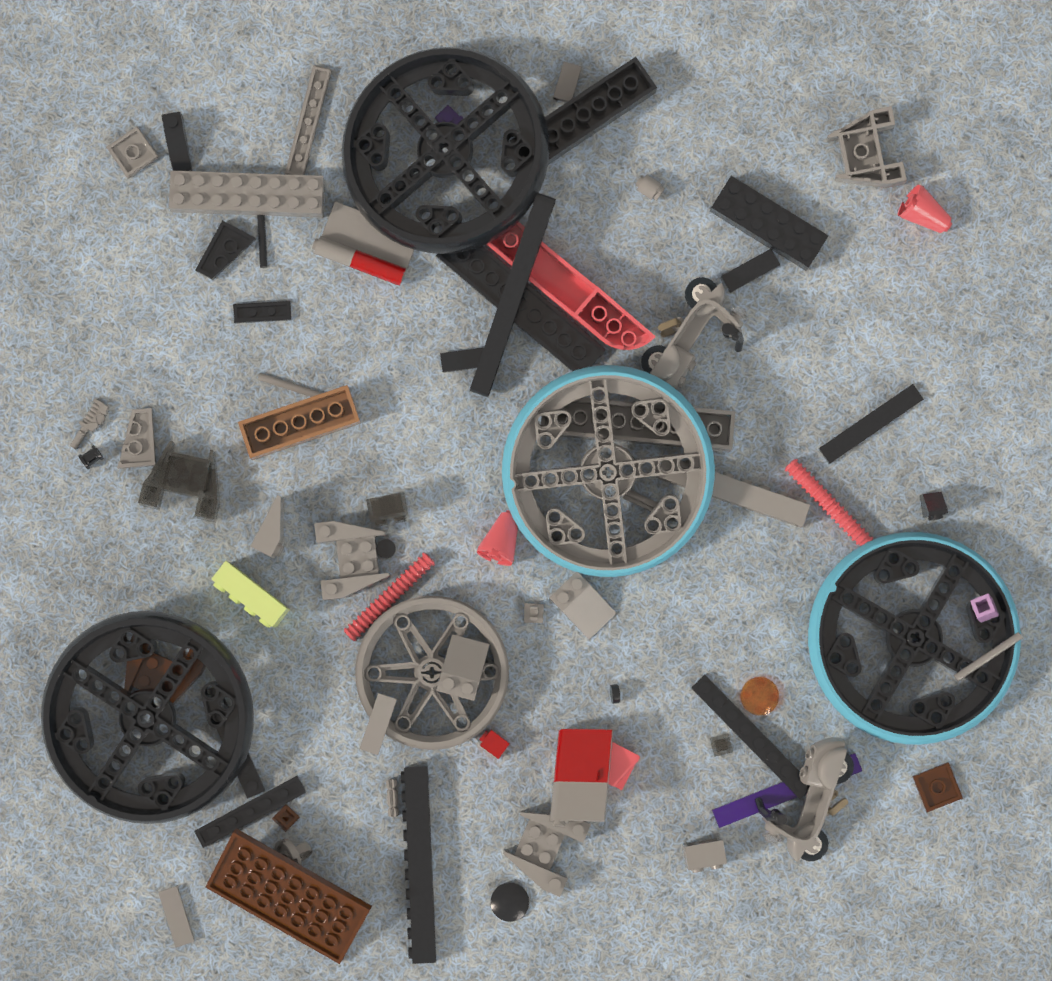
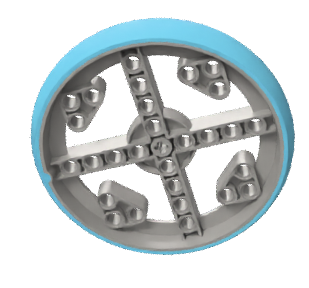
[502,365,715,577]

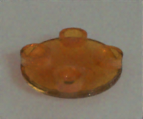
[740,677,779,716]

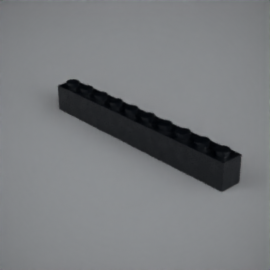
[401,766,437,964]

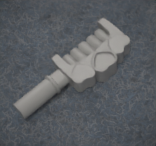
[70,399,109,450]

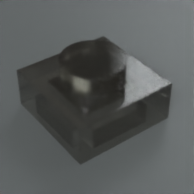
[709,733,733,757]

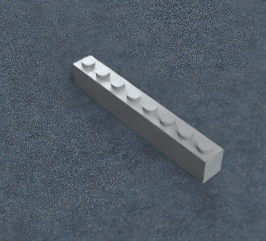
[656,453,810,528]

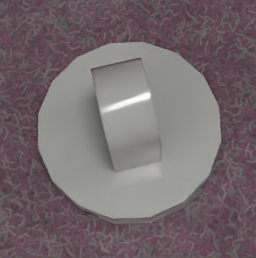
[275,839,313,865]

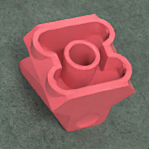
[608,742,640,790]

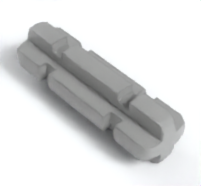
[386,779,399,817]

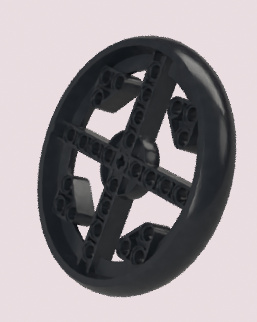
[341,47,550,254]
[41,611,254,824]

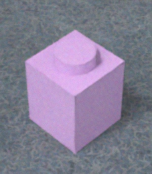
[970,594,999,623]

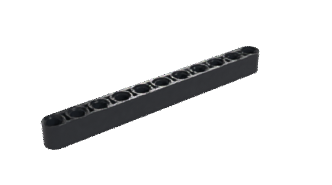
[470,193,556,397]

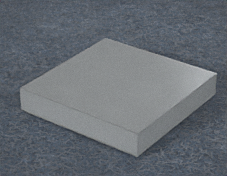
[106,126,159,179]

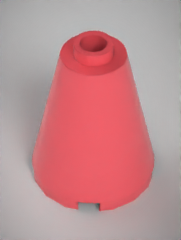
[897,184,952,233]
[477,510,518,566]

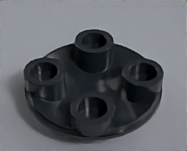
[491,883,529,922]

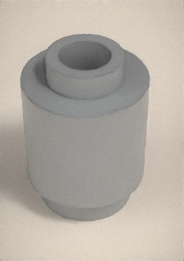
[636,174,665,201]

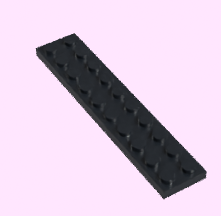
[436,246,606,371]

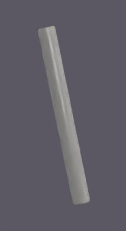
[258,373,322,397]
[954,632,1023,681]

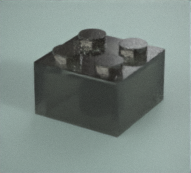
[366,492,410,527]

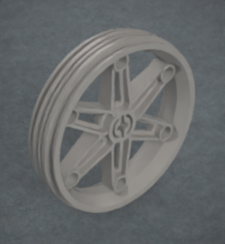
[355,596,509,750]

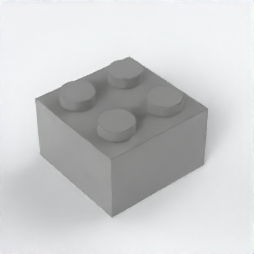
[682,838,727,873]

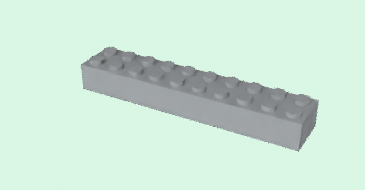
[541,398,735,451]

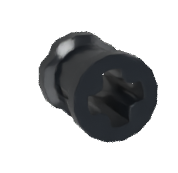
[78,445,104,470]

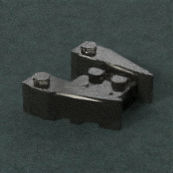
[138,441,220,523]

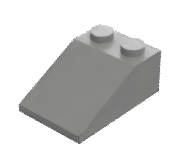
[250,495,284,559]
[549,572,616,639]
[436,634,490,701]

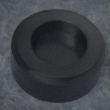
[376,539,396,559]
[610,684,620,704]

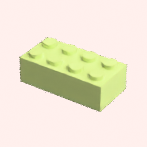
[212,561,290,628]

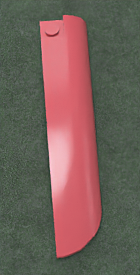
[486,222,656,350]

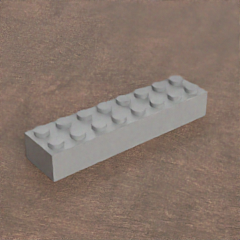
[169,171,325,218]

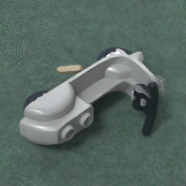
[641,277,748,389]
[755,737,854,862]

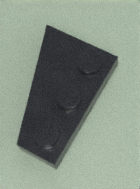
[195,220,256,280]

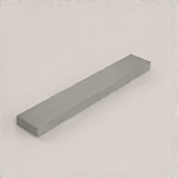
[285,65,332,175]

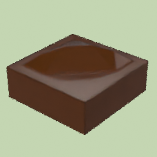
[272,804,300,832]

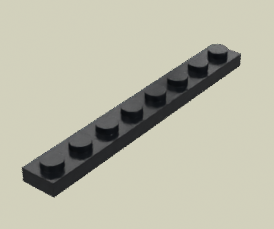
[691,674,810,799]

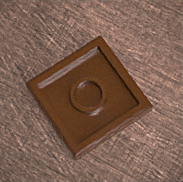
[912,762,963,812]

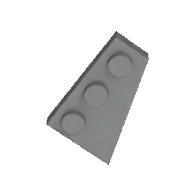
[117,408,156,469]

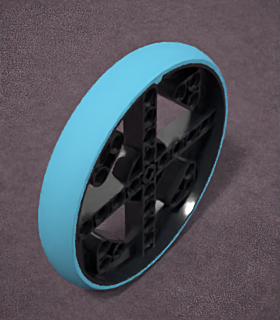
[808,532,1021,745]

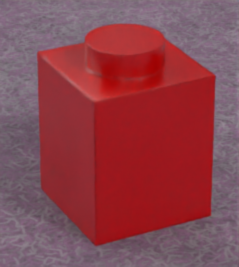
[479,729,510,759]

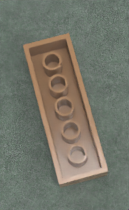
[238,385,361,460]

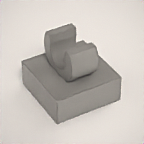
[524,603,544,623]

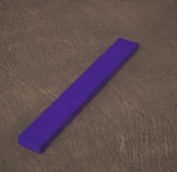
[712,753,862,828]

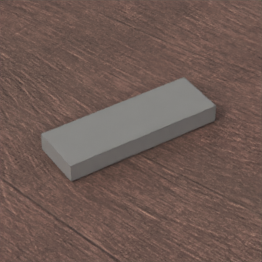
[360,693,397,755]
[158,885,195,948]

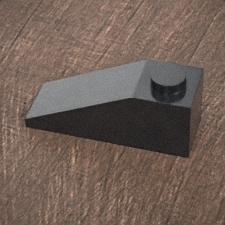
[161,112,192,171]

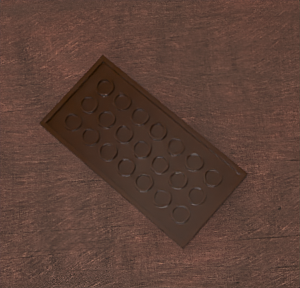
[205,828,372,964]

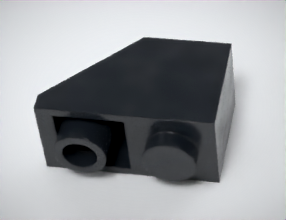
[920,492,948,521]

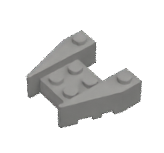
[827,106,907,188]
[314,521,390,601]
[503,811,591,897]

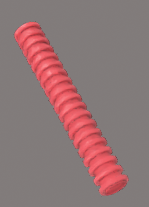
[785,458,873,546]
[344,552,435,641]

